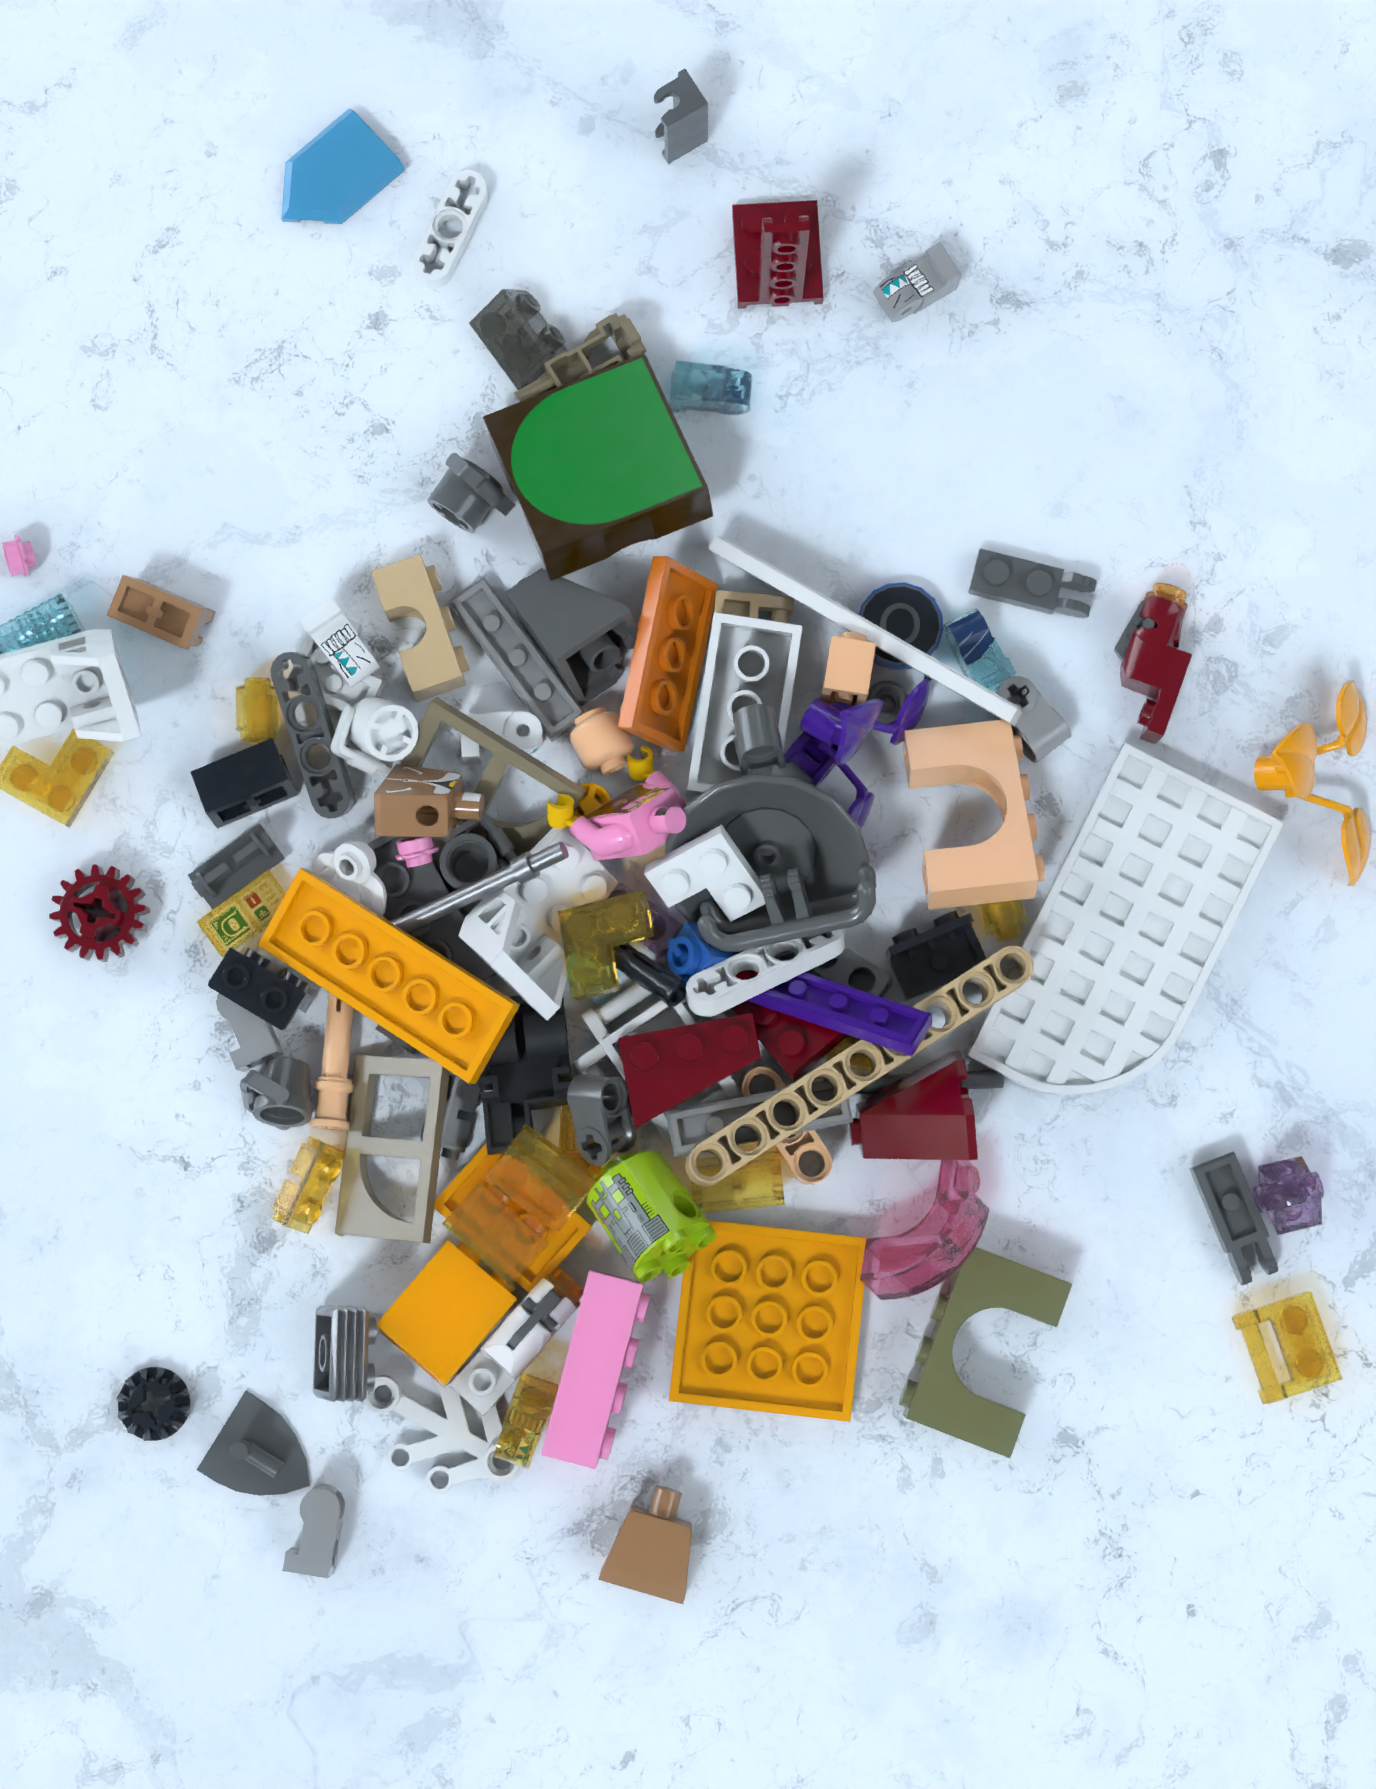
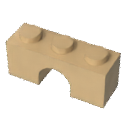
[371,554,470,702]

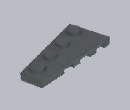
[367,836,496,981]

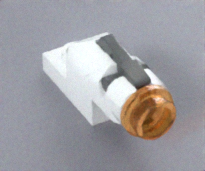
[449,1268,584,1417]

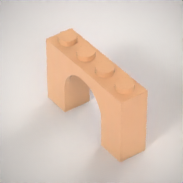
[902,720,1045,910]

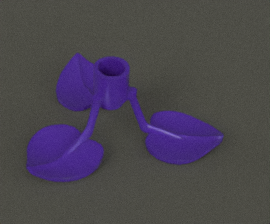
[799,675,933,830]

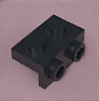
[885,910,987,1001]
[208,947,315,1031]

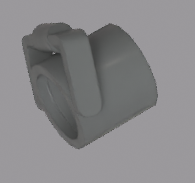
[427,452,516,533]
[440,814,517,891]

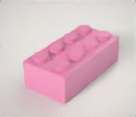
[541,1270,651,1469]

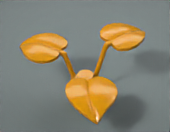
[1254,680,1371,886]

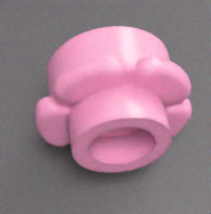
[2,535,37,577]
[395,837,439,867]

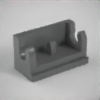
[654,68,708,164]

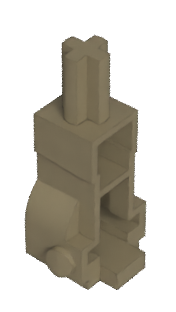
[514,313,646,402]

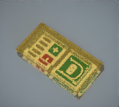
[197,870,286,958]

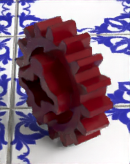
[49,864,150,962]

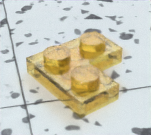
[0,729,114,828]
[558,890,654,1000]

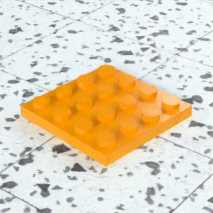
[669,1220,869,1422]

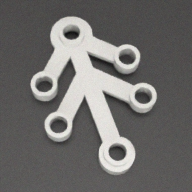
[364,1370,525,1494]

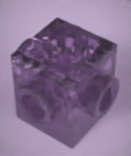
[1253,1156,1324,1235]

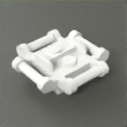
[571,983,744,1149]

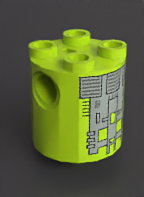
[586,1150,717,1284]

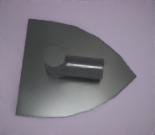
[197,1391,310,1496]

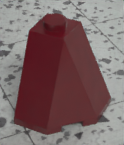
[849,1051,978,1160]

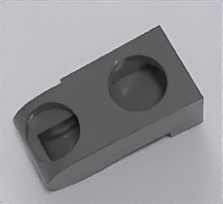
[808,948,892,998]

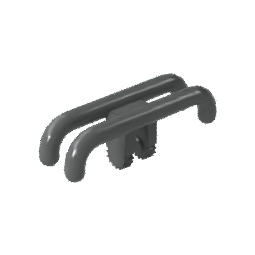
[697,865,876,952]

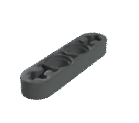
[270,652,355,819]

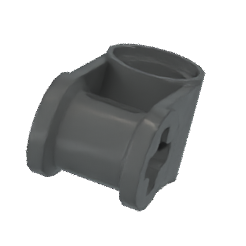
[733,704,786,776]
[567,1075,636,1166]

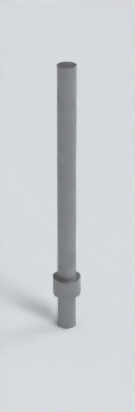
[390,841,569,933]

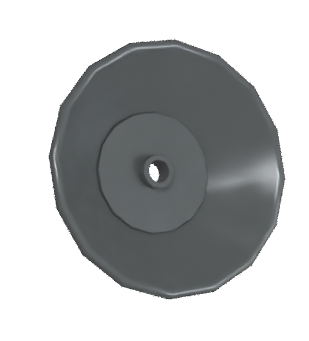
[665,774,870,957]

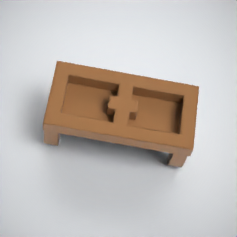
[107,575,216,650]

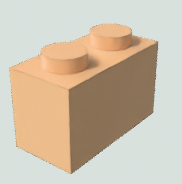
[820,632,876,706]

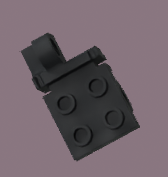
[479,995,572,1156]

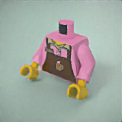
[547,746,686,861]

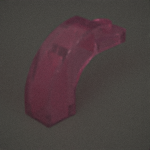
[860,1160,989,1300]

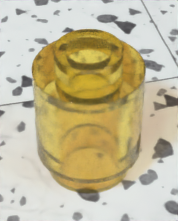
[235,677,280,743]
[976,899,1029,942]

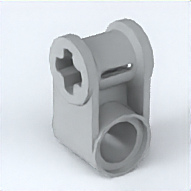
[995,676,1071,763]

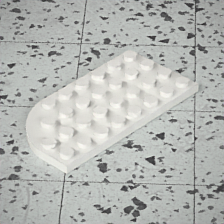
[966,743,1285,1095]

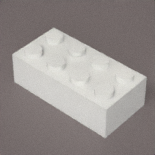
[687,612,803,793]

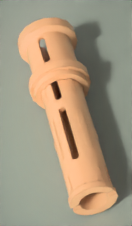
[309,993,354,1130]

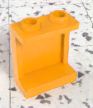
[376,1240,517,1388]

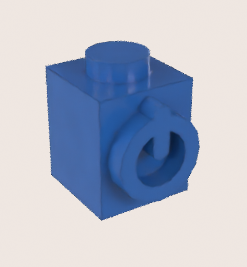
[665,922,739,983]

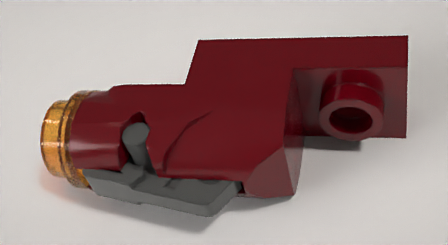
[1114,583,1192,744]

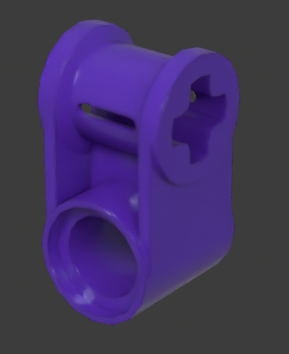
[784,702,853,787]

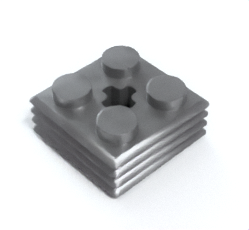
[313,1306,377,1402]

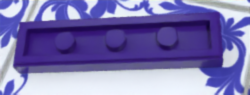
[748,972,932,1057]

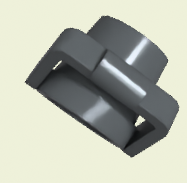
[240,1057,313,1130]

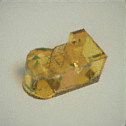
[493,1372,559,1469]

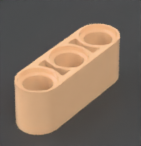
[741,1067,832,1185]

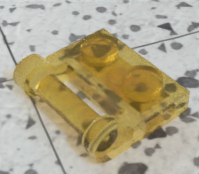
[1231,1291,1343,1405]

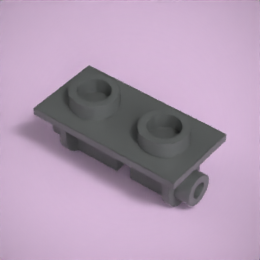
[188,823,285,911]
[420,1071,481,1160]

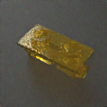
[271,1136,344,1234]

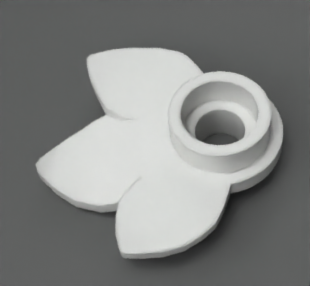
[312,841,387,916]

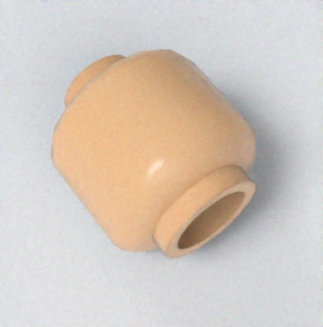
[569,707,635,775]

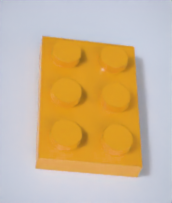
[434,1144,593,1293]

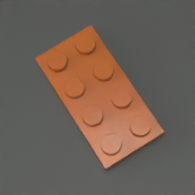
[618,556,718,752]

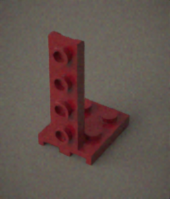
[732,200,824,309]

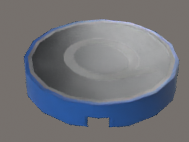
[858,582,944,670]

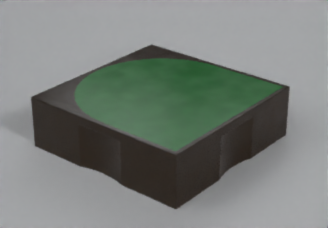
[483,353,714,581]

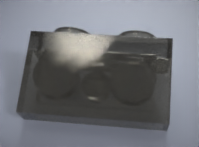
[469,289,568,390]

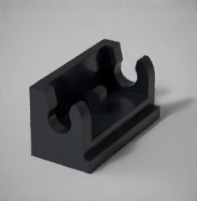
[190,738,298,829]

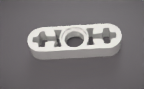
[413,169,488,289]

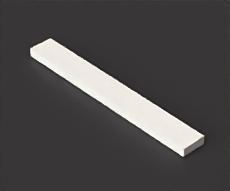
[707,535,1022,727]

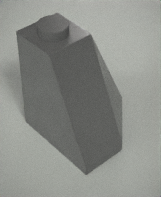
[505,568,638,706]

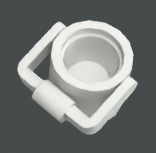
[331,697,419,776]

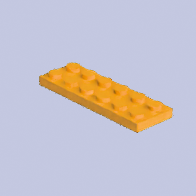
[258,868,520,1084]

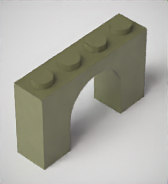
[899,1244,1072,1458]

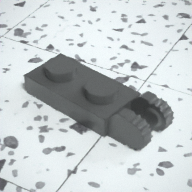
[968,548,1097,618]
[1189,1152,1278,1286]

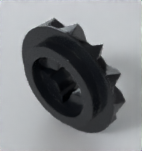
[116,1367,190,1441]

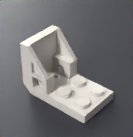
[0,629,142,749]
[458,828,620,1021]

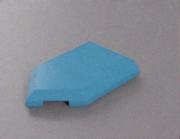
[281,108,405,224]

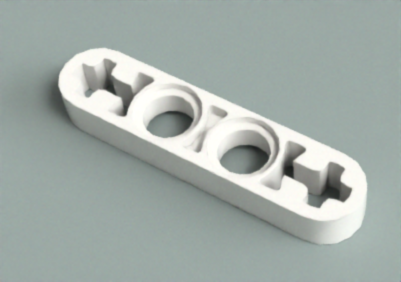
[686,929,845,1016]

